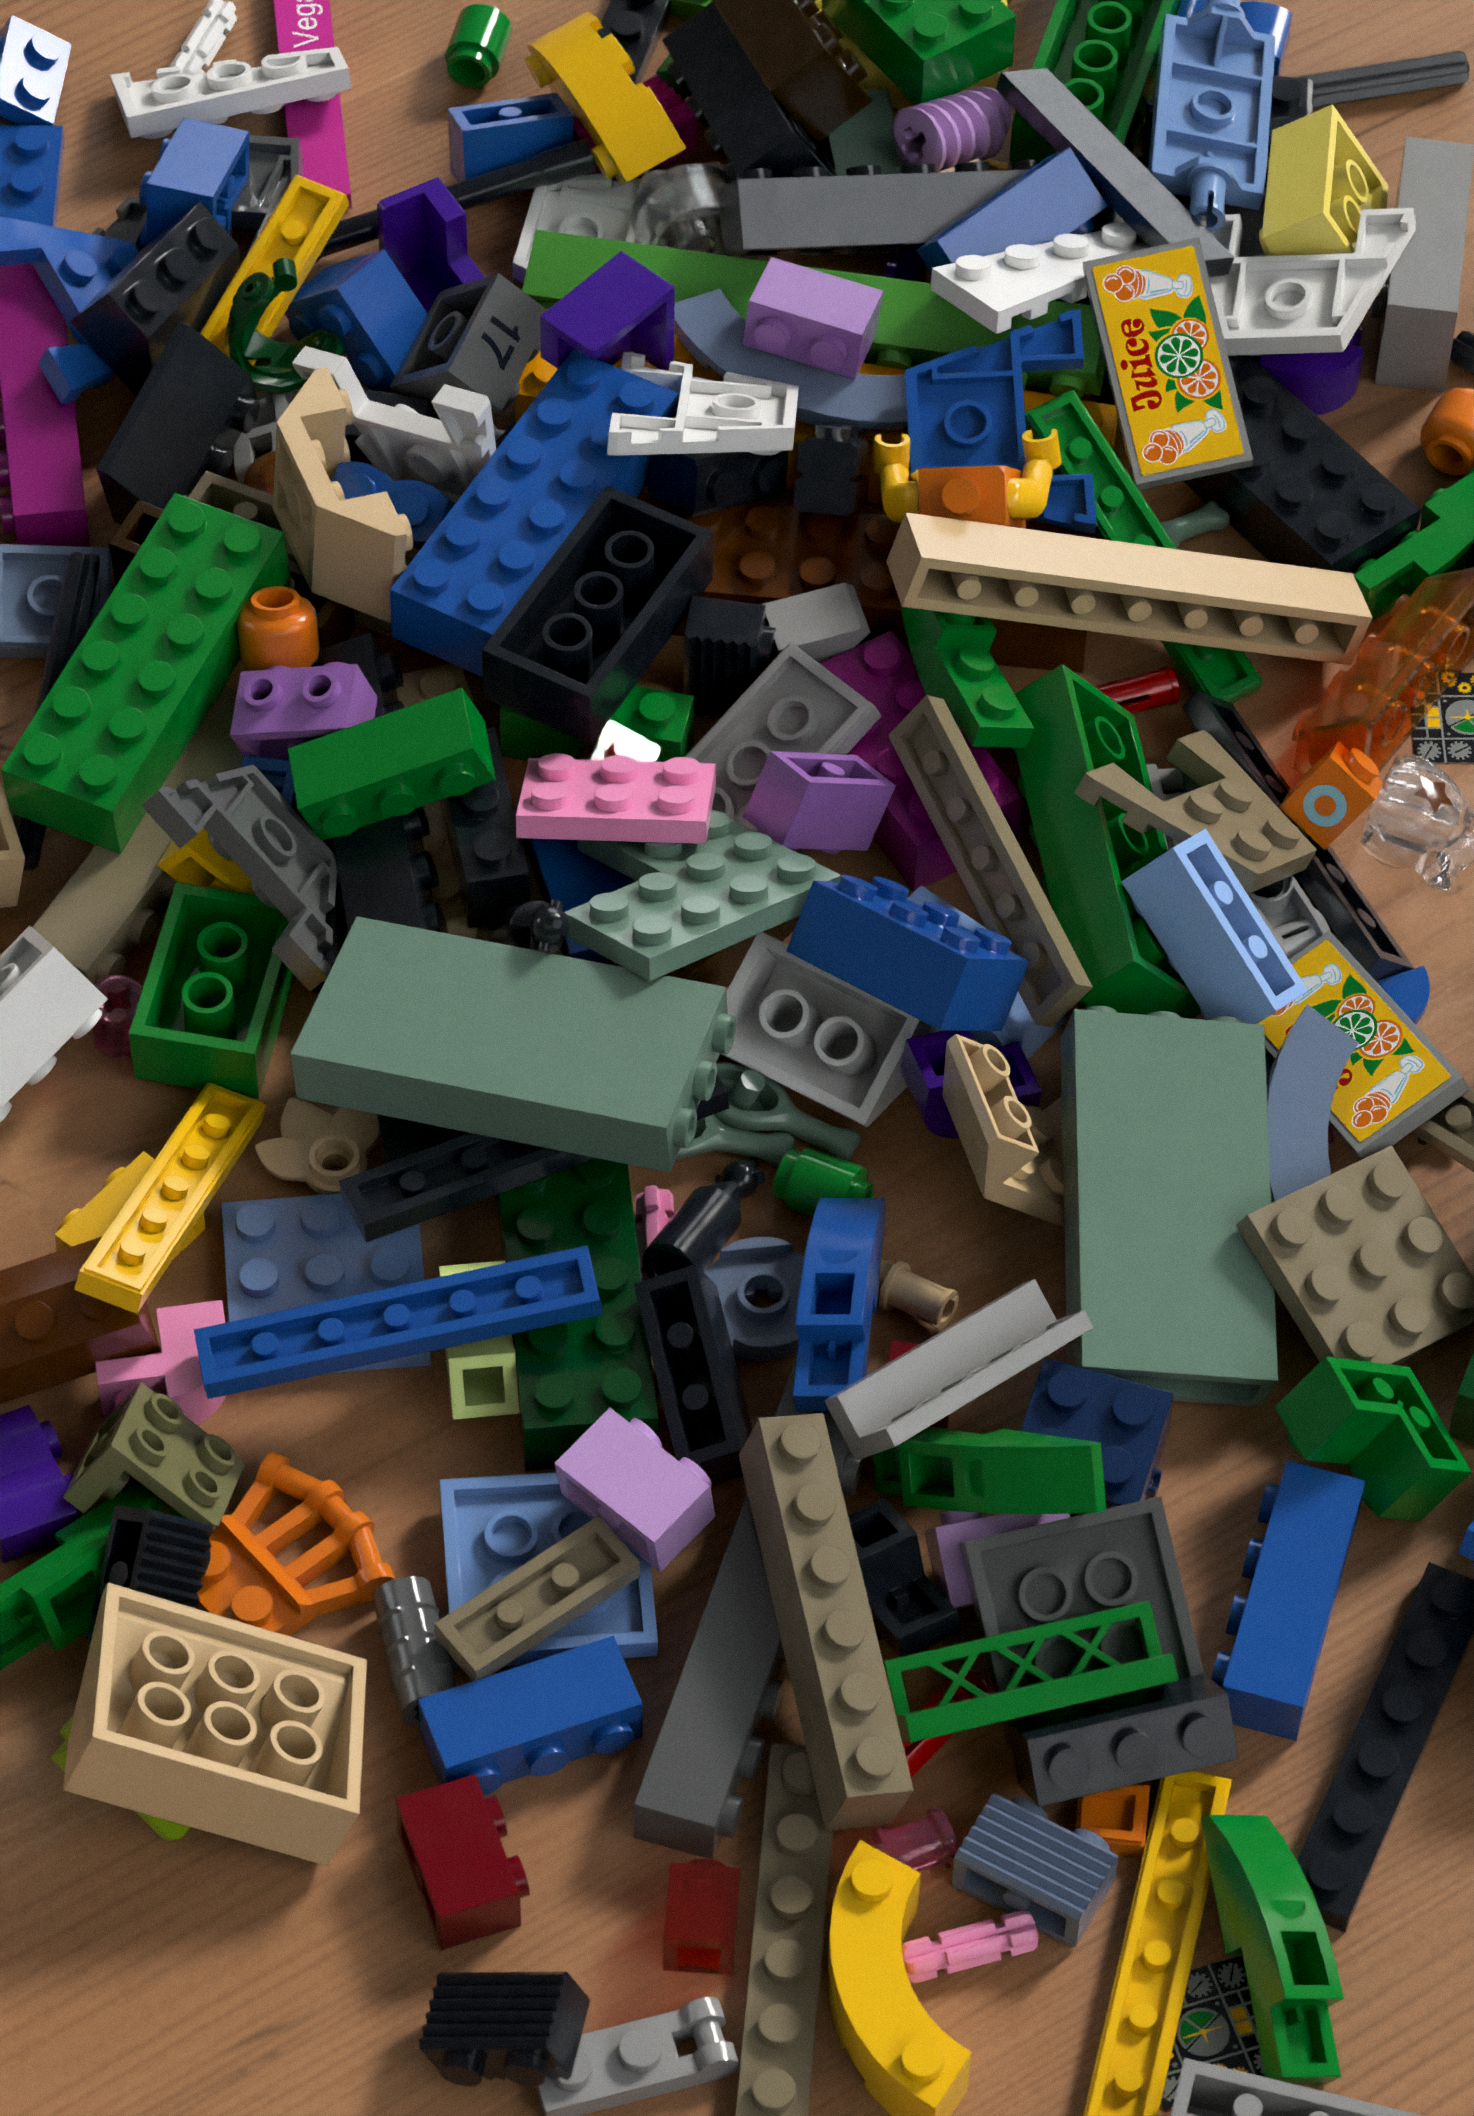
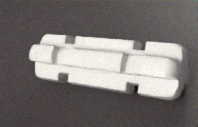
[169,0,237,76]

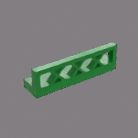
[883,1600,1179,1743]

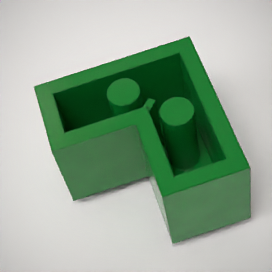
[1275,1357,1472,1522]

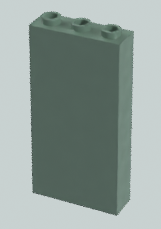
[290,916,736,1173]
[1060,1006,1278,1407]

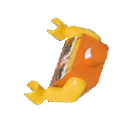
[873,429,1062,529]

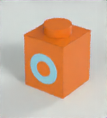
[1279,740,1384,850]

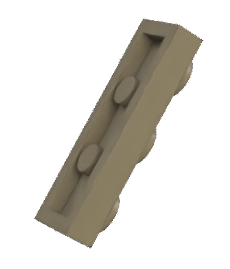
[434,1515,641,1682]

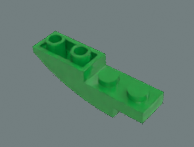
[1353,467,1474,624]
[899,599,1035,748]
[873,1426,1106,1514]
[0,1481,187,1670]
[1201,1815,1344,2085]

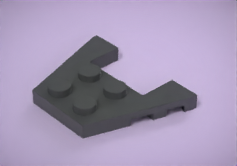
[92,135,303,254]
[141,764,337,991]

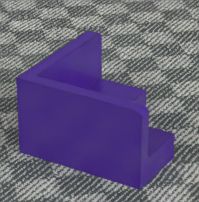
[377,177,485,314]
[540,251,675,371]

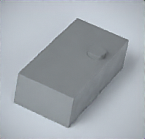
[1371,137,1474,392]

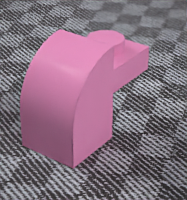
[95,1300,226,1425]

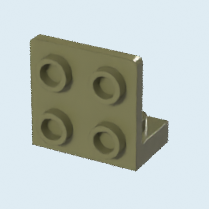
[63,1382,244,1530]

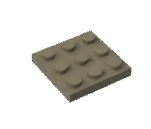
[1236,1145,1474,1365]

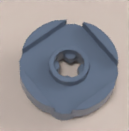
[704,1237,804,1361]

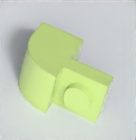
[439,1260,520,1420]

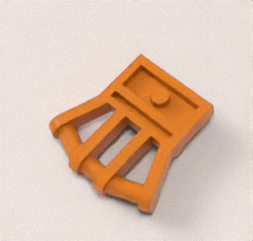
[194,1451,396,1636]

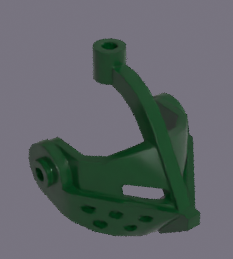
[222,258,344,393]

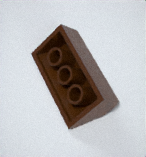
[0,1236,160,1404]

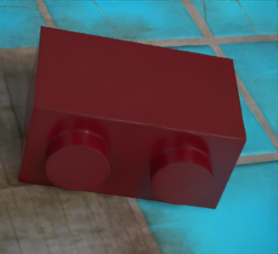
[396,1774,530,1950]

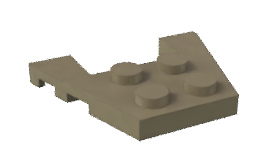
[1074,729,1317,894]

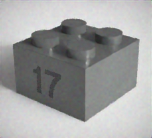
[389,273,547,420]

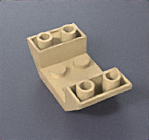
[273,367,413,623]
[942,1034,1064,1227]

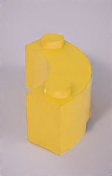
[524,12,686,186]
[828,1840,972,2116]

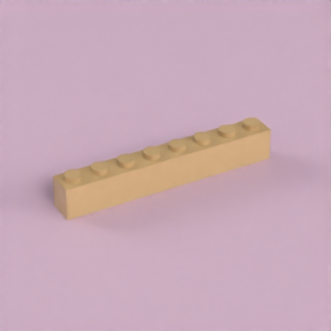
[886,512,1373,665]

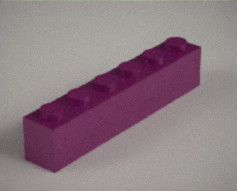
[0,263,90,547]

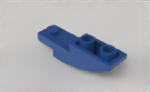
[793,1198,886,1411]

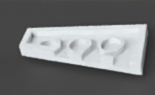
[110,47,352,139]
[930,223,1150,334]

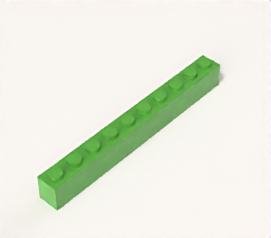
[522,230,1106,398]

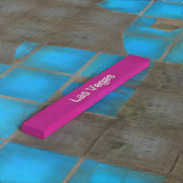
[273,0,352,209]

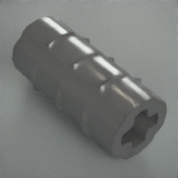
[373,1576,456,1726]

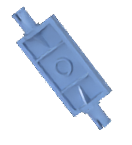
[1148,0,1276,233]

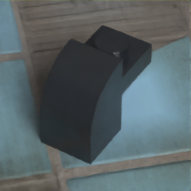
[848,1498,961,1657]

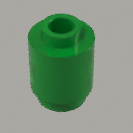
[445,4,512,88]
[773,1148,874,1218]

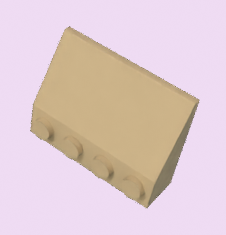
[63,1583,367,1866]

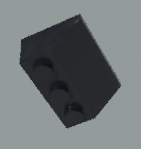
[70,201,241,397]
[96,321,260,525]

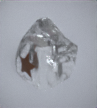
[1359,753,1474,891]

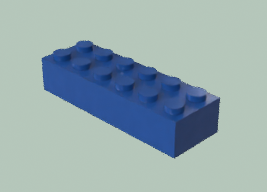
[390,349,678,677]

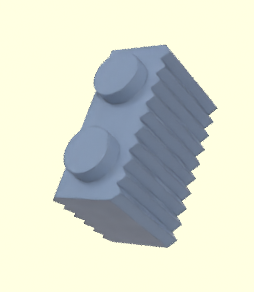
[952,1793,1118,1947]

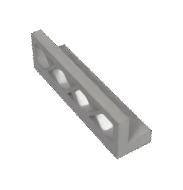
[824,1279,1094,1460]

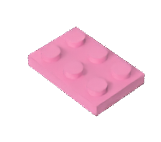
[516,753,716,844]

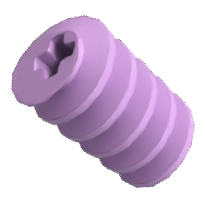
[893,86,1011,173]

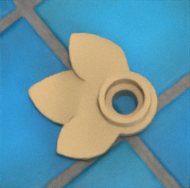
[255,1097,380,1195]

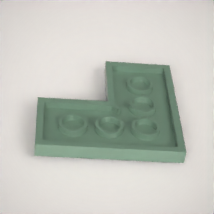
[564,810,841,981]

